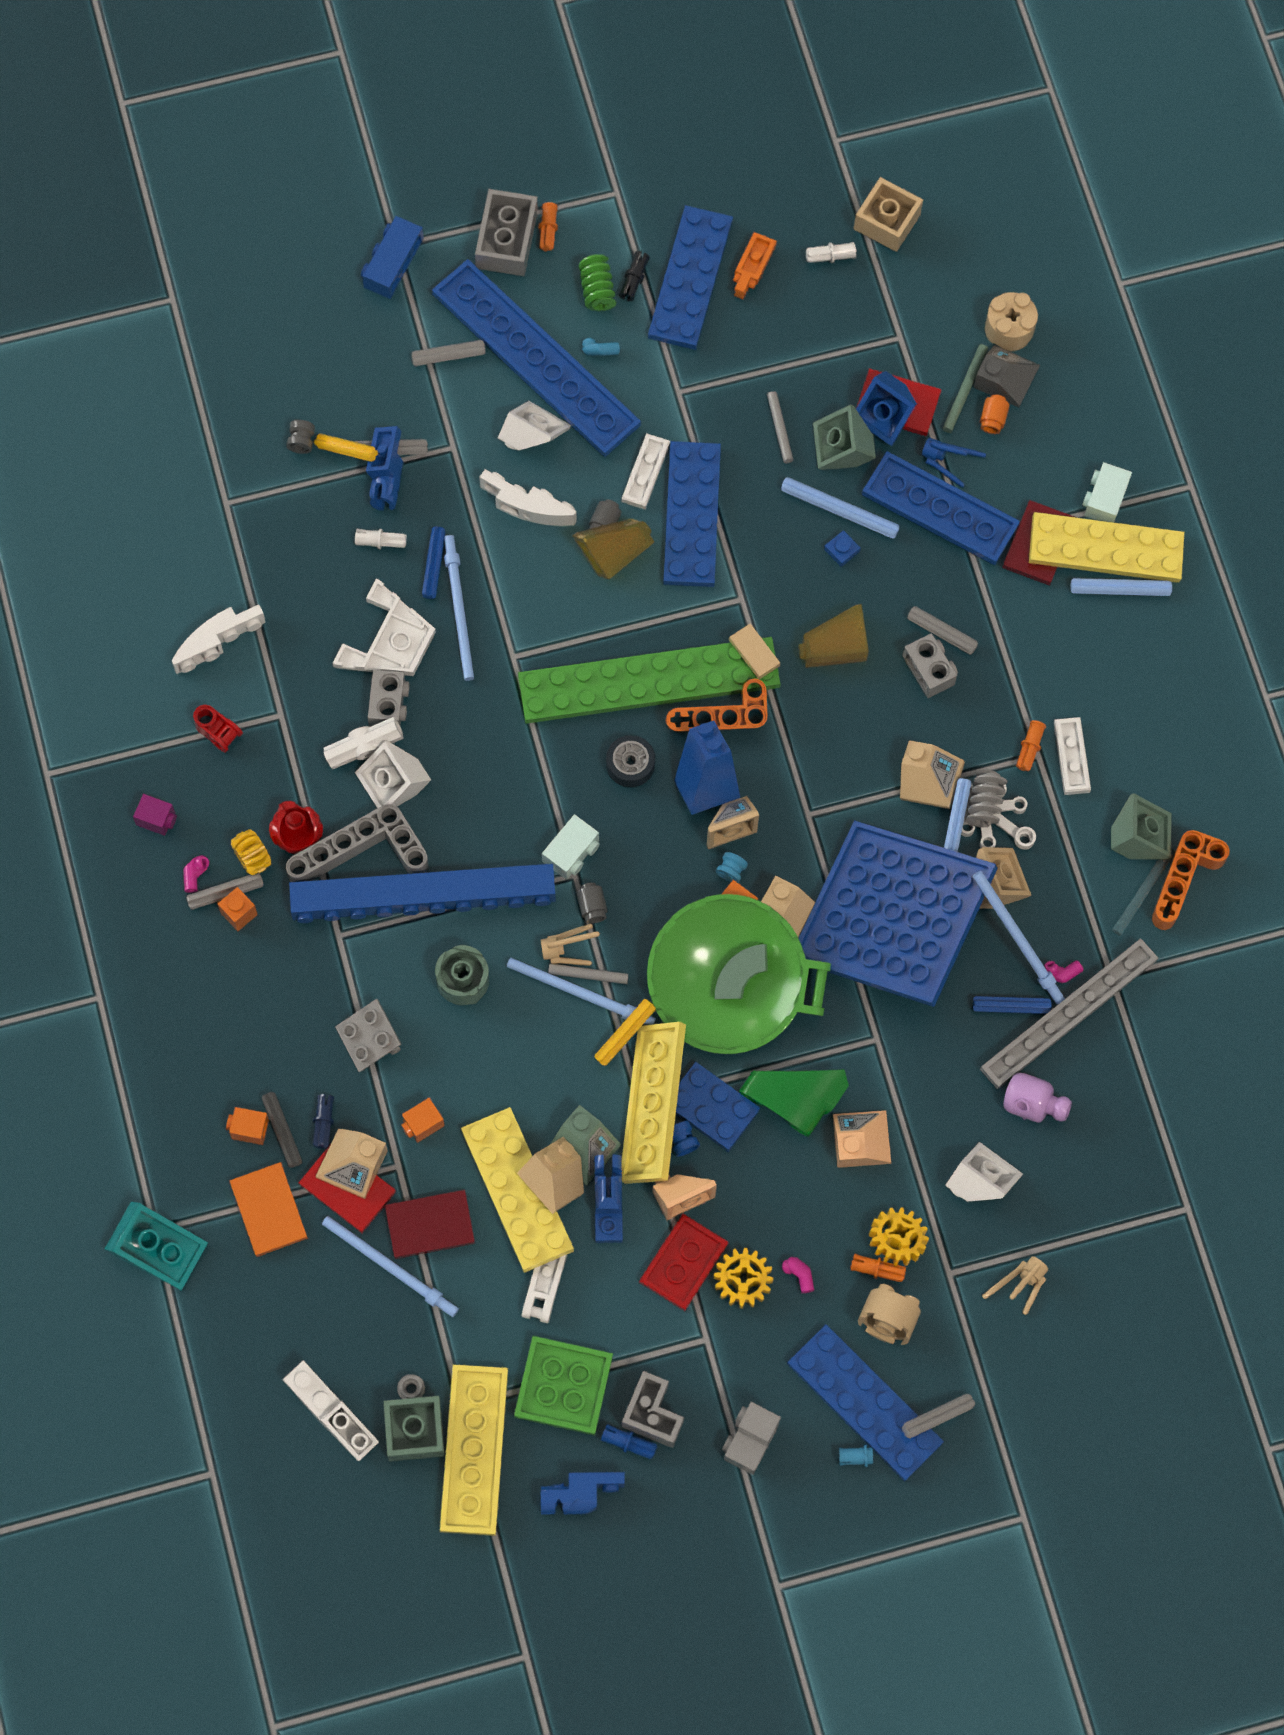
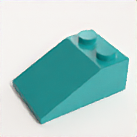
[104,1202,208,1290]

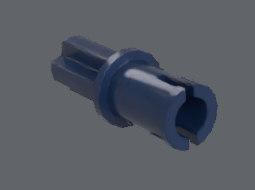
[313,1094,335,1149]

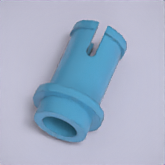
[839,1445,873,1467]

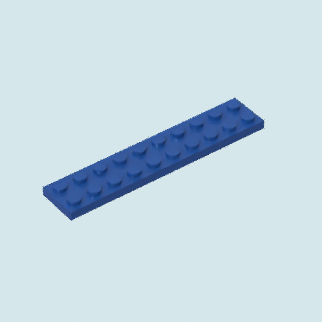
[432,259,641,457]

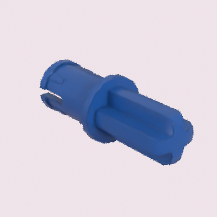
[601,1424,657,1459]

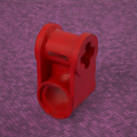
[193,705,243,753]

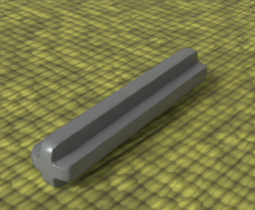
[262,1092,302,1168]

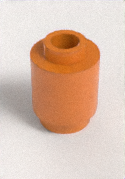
[980,395,1010,434]

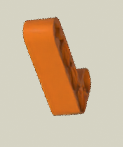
[665,679,768,732]
[1152,830,1230,930]

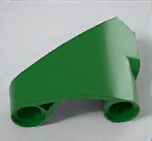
[739,1069,849,1137]

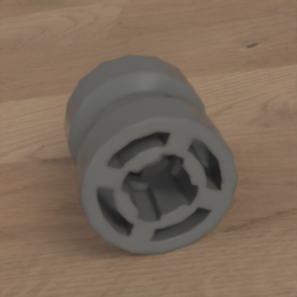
[287,420,315,454]

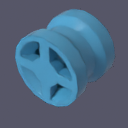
[715,852,748,883]

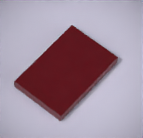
[1002,500,1077,586]
[385,1190,475,1259]

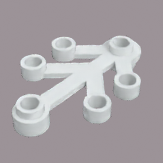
[953,784,1036,850]

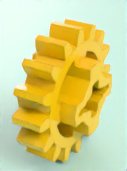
[869,1208,929,1266]
[714,1248,773,1309]

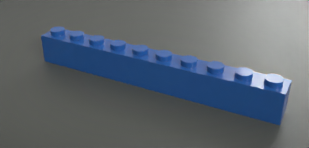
[289,864,556,923]

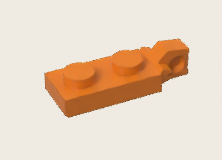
[733,232,777,299]

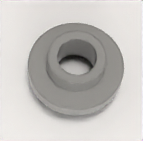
[397,1374,425,1399]

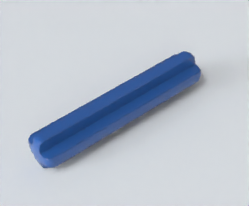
[422,526,445,599]
[972,996,1052,1014]

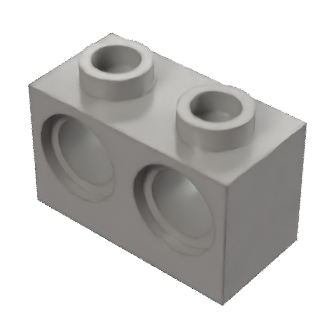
[903,633,958,698]
[368,670,410,727]

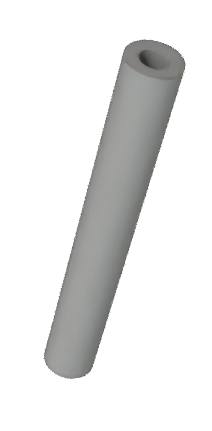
[767,391,793,463]
[548,964,628,984]

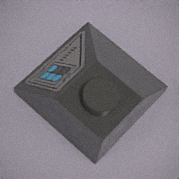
[974,345,1040,407]

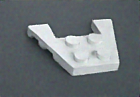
[333,579,436,676]

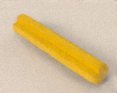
[314,434,378,462]
[594,999,656,1066]

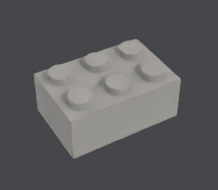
[475,189,538,276]

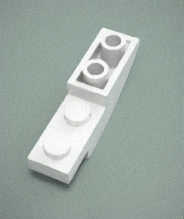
[480,469,577,526]
[172,605,266,674]
[282,1361,379,1461]

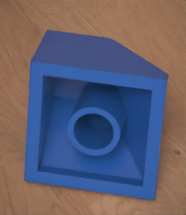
[856,371,917,446]

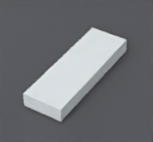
[622,433,670,510]
[1054,717,1091,795]

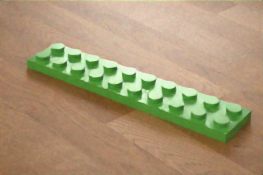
[518,637,781,724]

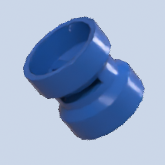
[672,1121,700,1157]

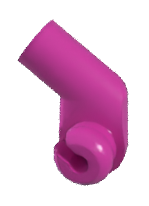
[183,855,210,893]
[1044,960,1084,983]
[782,1257,814,1293]

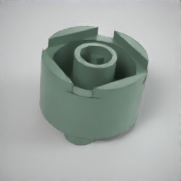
[435,945,489,1005]

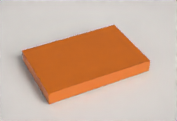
[230,1162,308,1257]

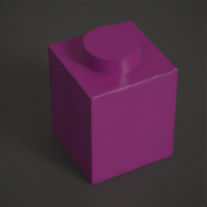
[133,794,177,836]

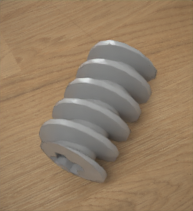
[966,769,1007,828]

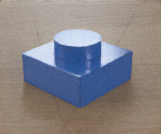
[824,530,860,567]

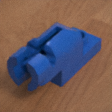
[366,426,403,511]
[595,1154,623,1243]
[541,1472,625,1514]

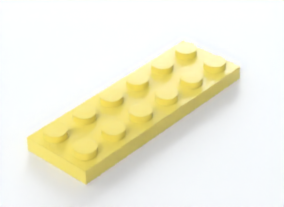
[1029,512,1184,583]
[621,1022,686,1184]
[461,1107,574,1273]
[440,1365,508,1536]

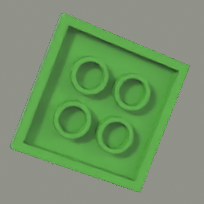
[514,1336,613,1436]

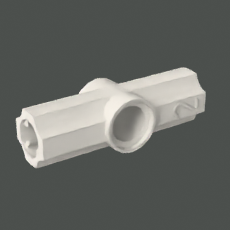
[324,717,404,769]

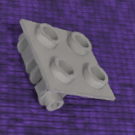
[335,999,402,1072]

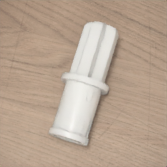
[806,242,856,263]
[355,529,407,549]

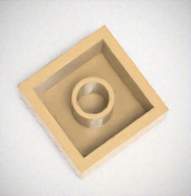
[854,177,923,252]

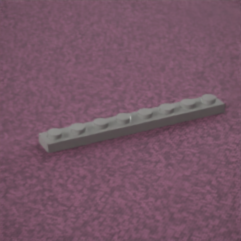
[980,939,1158,1090]

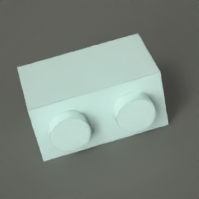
[1082,462,1132,523]
[542,814,600,880]

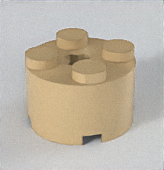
[985,292,1038,351]
[858,1284,921,1345]

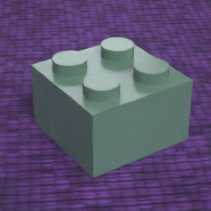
[384,1396,445,1462]

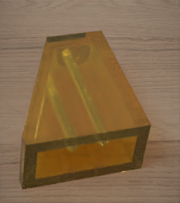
[572,519,654,579]
[799,604,869,668]

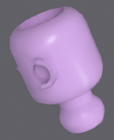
[1003,1073,1072,1123]

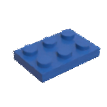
[676,1062,760,1152]

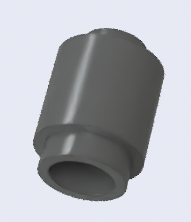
[589,499,622,539]
[576,883,608,924]

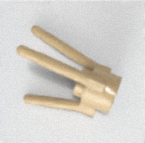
[541,924,600,966]
[982,1256,1048,1315]

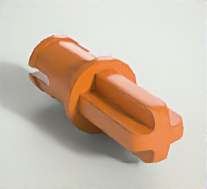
[538,202,558,252]
[1016,720,1046,771]
[851,1254,906,1282]

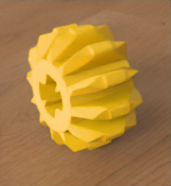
[231,829,271,875]

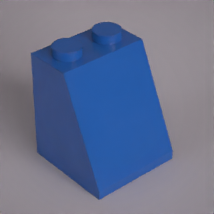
[674,721,740,815]

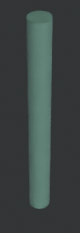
[943,344,988,433]

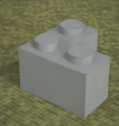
[622,1371,684,1448]
[722,1402,781,1475]

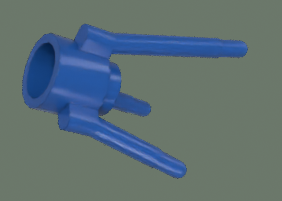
[922,437,986,487]

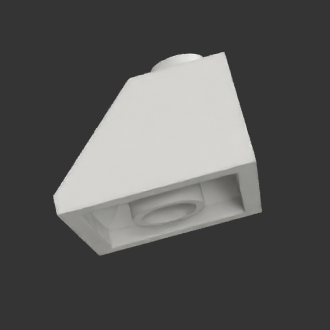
[498,401,571,450]
[355,741,431,808]
[946,1142,1023,1201]

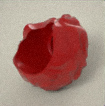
[269,801,323,854]

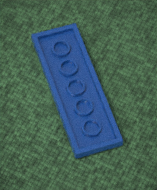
[648,205,733,350]
[663,441,721,587]
[862,451,1020,565]
[787,1325,944,1482]

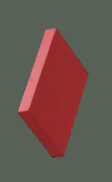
[857,368,941,436]
[299,1144,396,1233]
[639,1214,729,1311]

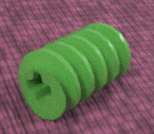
[579,255,616,311]

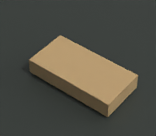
[729,624,780,679]

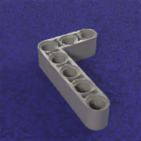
[286,804,428,882]

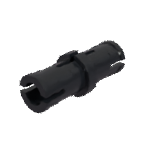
[619,251,650,302]

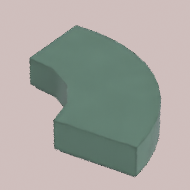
[714,944,768,1000]

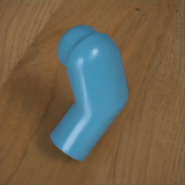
[582,338,620,356]

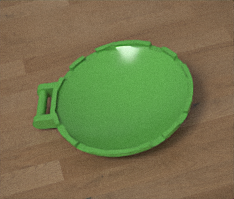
[647,894,831,1054]

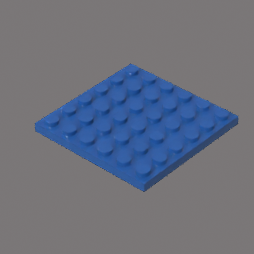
[799,821,998,1007]

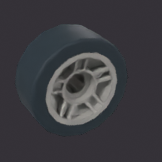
[606,735,655,787]

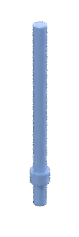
[444,535,474,681]
[973,871,1065,1005]
[507,958,656,1025]
[322,1216,459,1317]

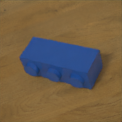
[361,216,423,299]

